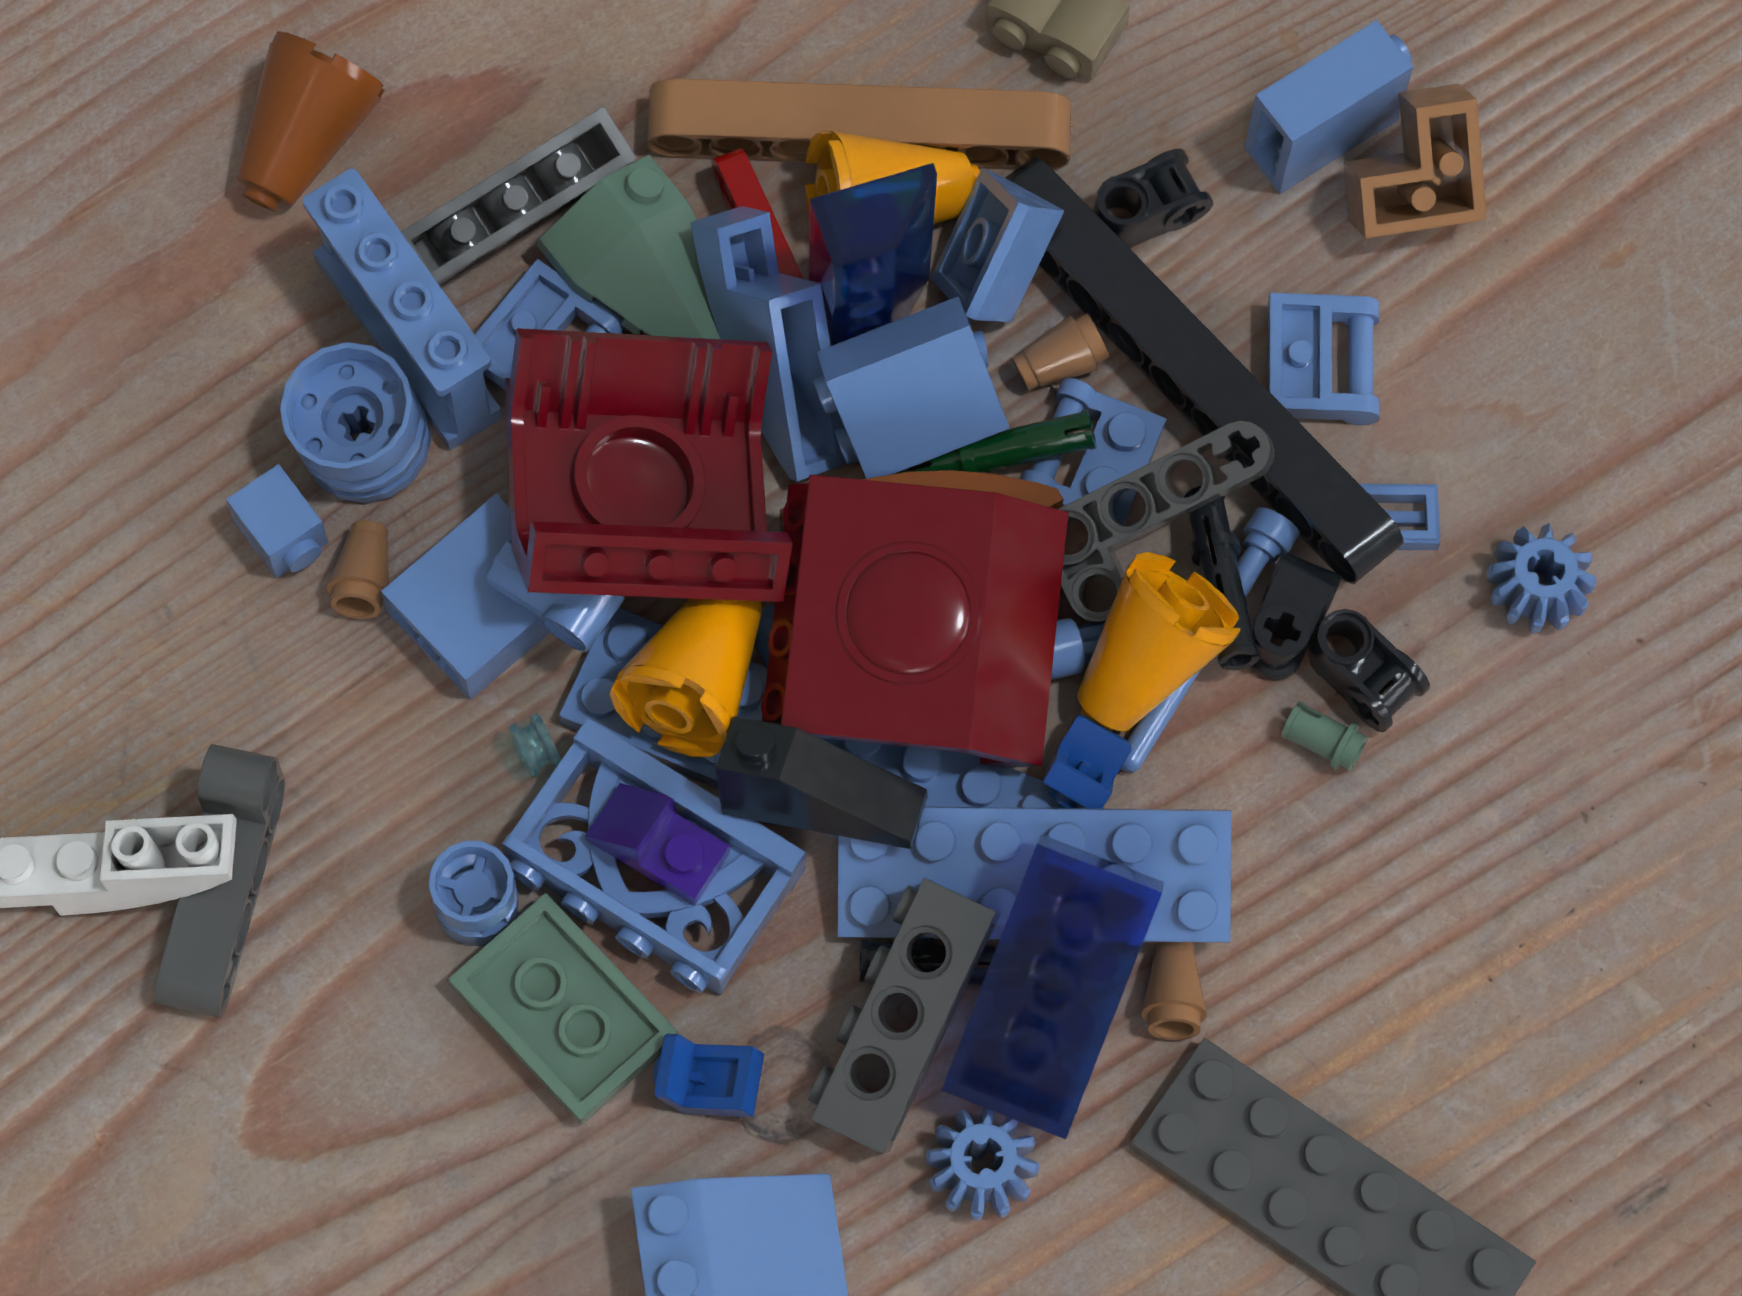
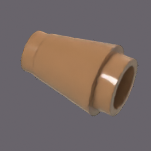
[1012,313,1109,391]
[326,520,389,619]
[1141,942,1207,1040]

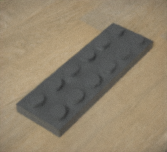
[1129,1037,1537,1296]

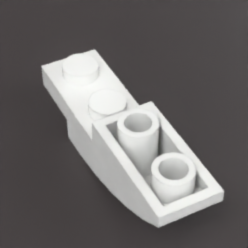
[0,814,237,916]

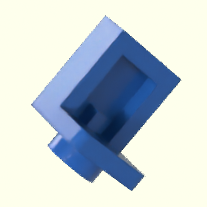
[1043,714,1132,808]
[653,1034,764,1117]

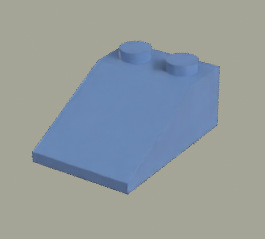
[631,1174,848,1296]

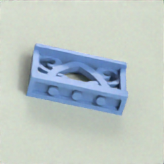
[302,169,502,450]
[501,718,806,995]

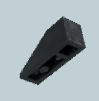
[716,716,928,849]

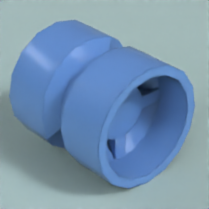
[429,841,519,946]

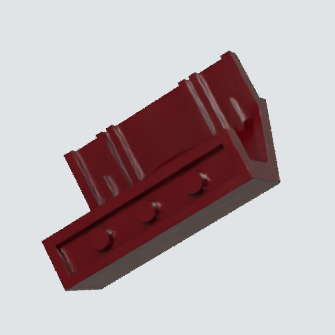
[505,328,793,602]
[761,474,1068,768]

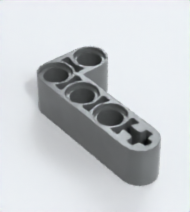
[1058,421,1275,622]
[155,744,285,1018]

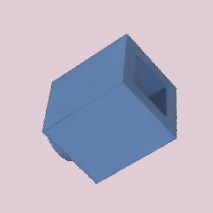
[226,464,328,579]

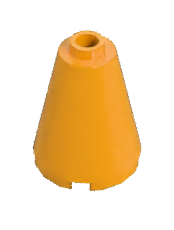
[805,131,980,256]
[1077,552,1241,732]
[610,599,763,757]

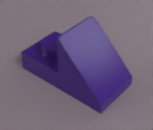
[585,783,730,906]

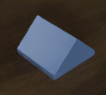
[930,167,1064,322]

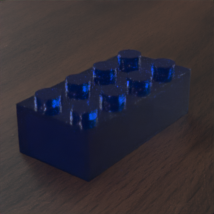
[941,834,1164,1139]

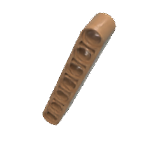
[647,78,1071,170]

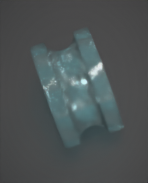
[507,713,561,778]

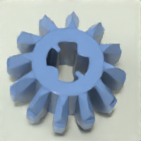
[1486,523,1597,634]
[926,1106,1039,1221]

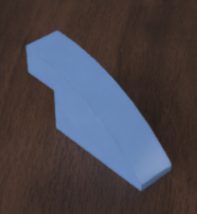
[690,206,847,481]

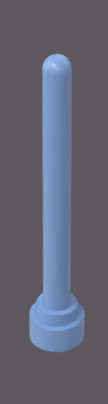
[1121,507,1300,773]

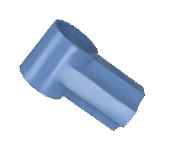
[486,540,625,652]

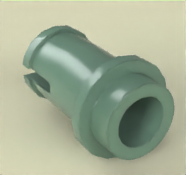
[1281,701,1368,771]

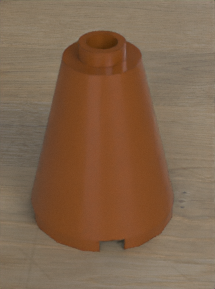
[237,31,385,212]

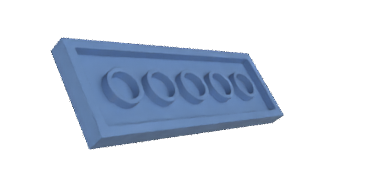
[838,806,1232,942]

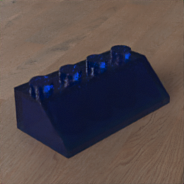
[809,163,937,346]

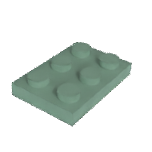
[448,893,678,1126]

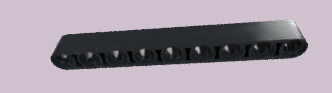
[1005,157,1403,584]

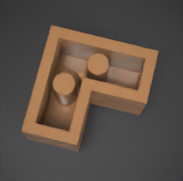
[1344,83,1487,239]

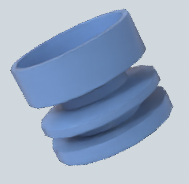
[280,342,432,503]

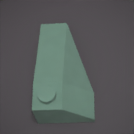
[537,155,720,339]

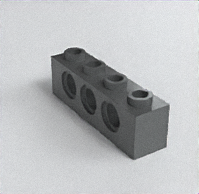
[401,106,637,286]
[808,878,1001,1154]

